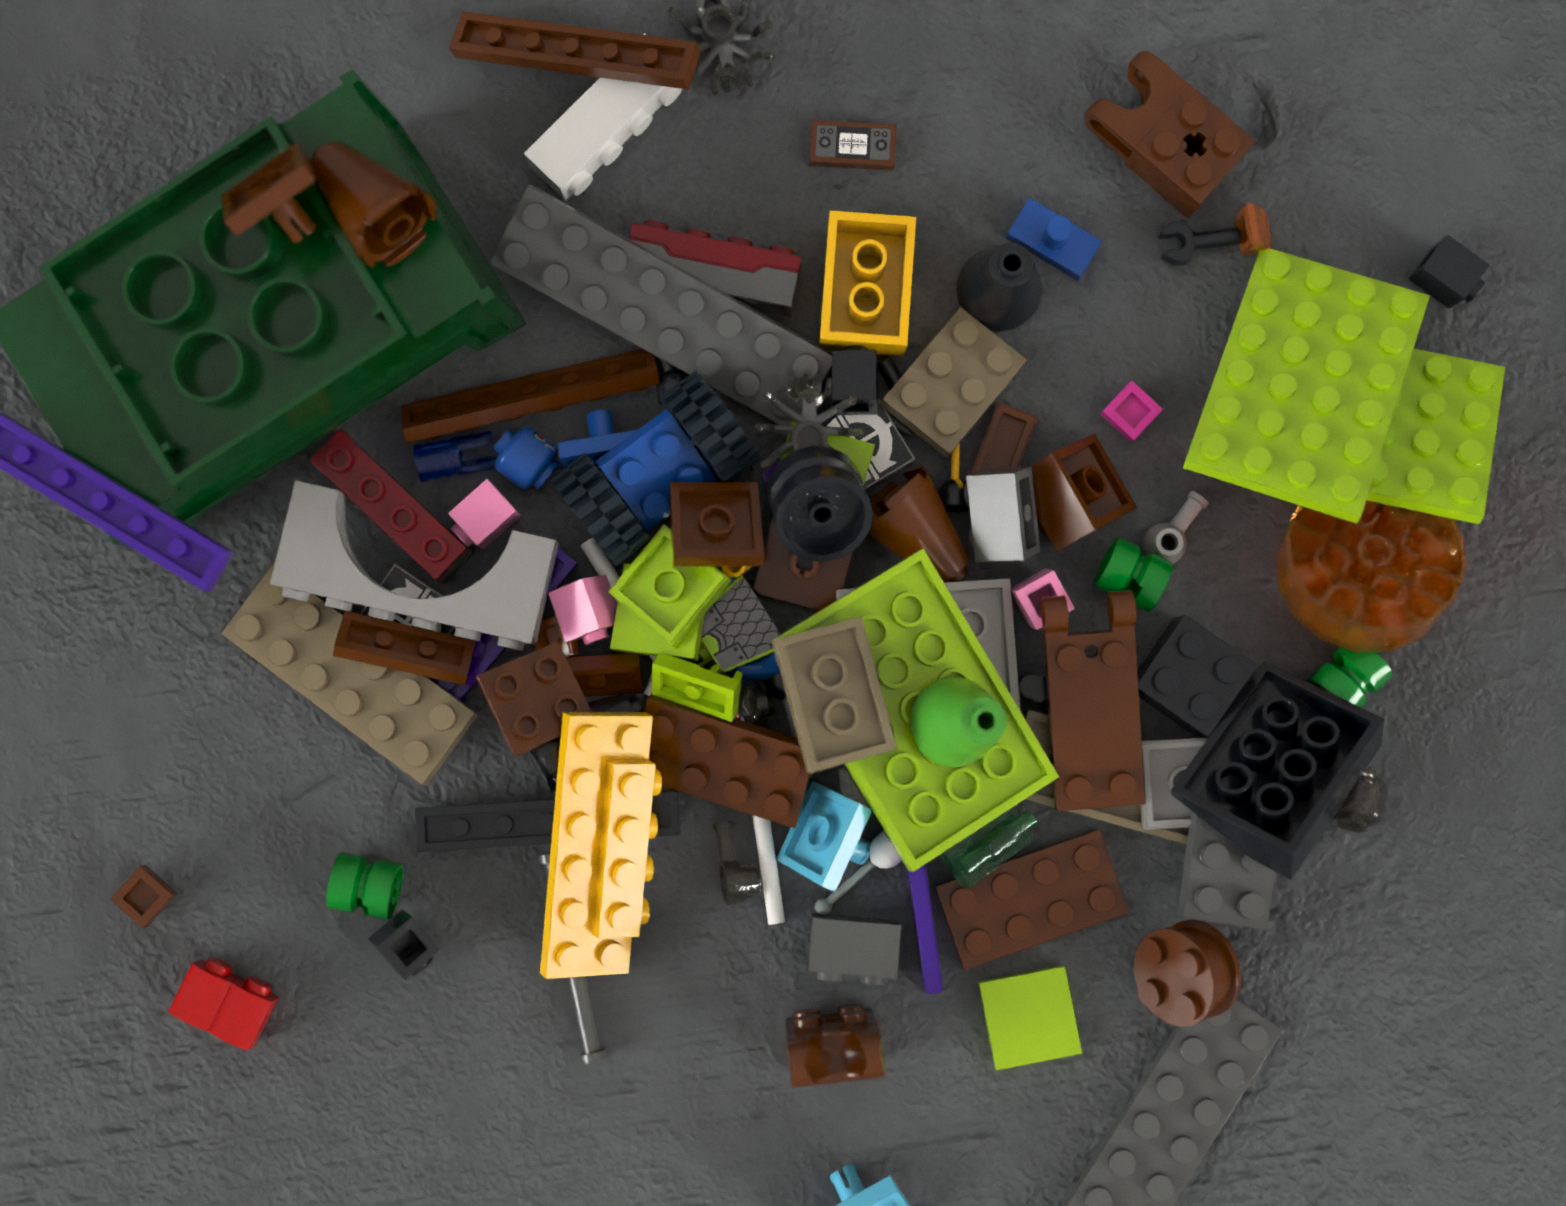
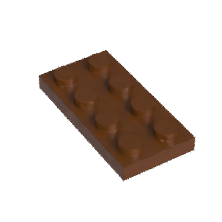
[644,694,811,828]
[934,829,1129,970]

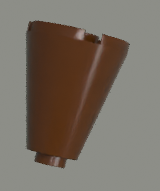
[311,141,436,267]
[868,465,969,583]

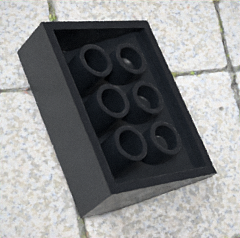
[1171,661,1384,880]

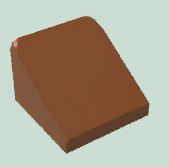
[1234,203,1273,257]

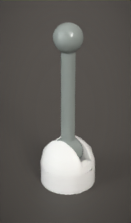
[815,830,902,915]

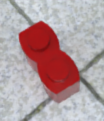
[168,957,279,1051]

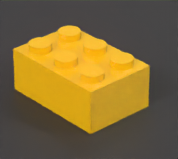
[819,210,916,356]

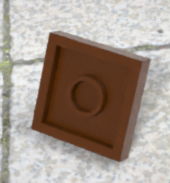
[222,141,317,243]
[669,482,764,567]
[753,518,853,611]

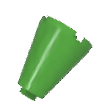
[909,677,1006,767]

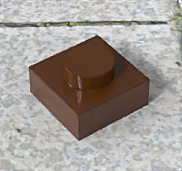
[110,865,178,928]

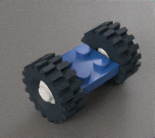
[550,371,760,567]

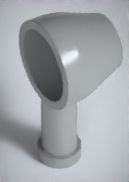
[1142,491,1209,563]

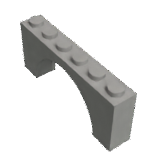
[270,480,560,651]

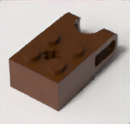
[1084,51,1256,219]
[786,1003,885,1088]

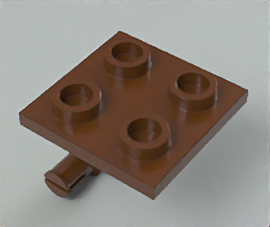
[476,641,592,758]

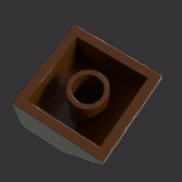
[1031,433,1137,551]

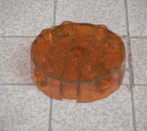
[1275,500,1467,652]

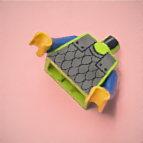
[683,566,781,680]

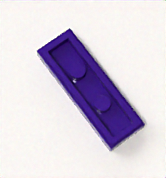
[906,864,943,995]

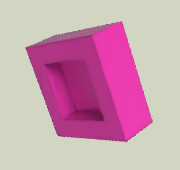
[1100,380,1163,443]

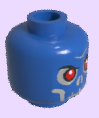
[493,426,559,490]

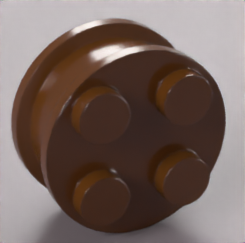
[1134,920,1241,1027]

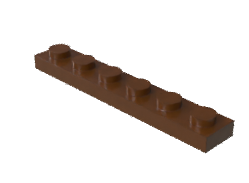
[449,11,701,90]
[402,348,660,443]

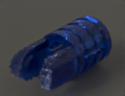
[413,431,496,483]

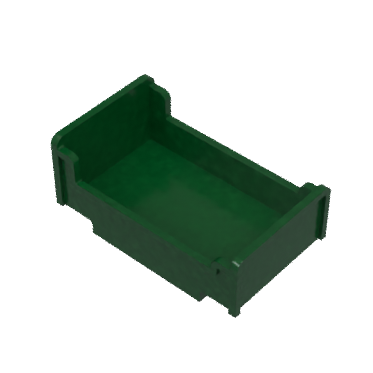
[0,69,526,547]

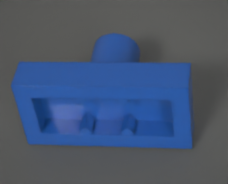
[1006,198,1102,281]
[558,410,637,470]

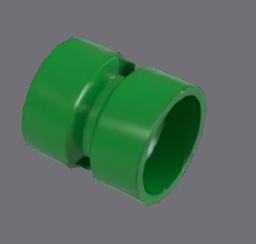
[1093,536,1174,613]
[1307,637,1393,707]
[326,852,404,920]

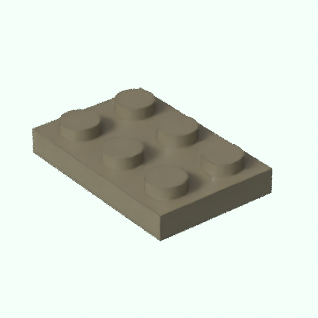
[880,307,1027,458]
[772,616,897,773]

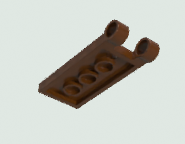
[1041,590,1145,812]

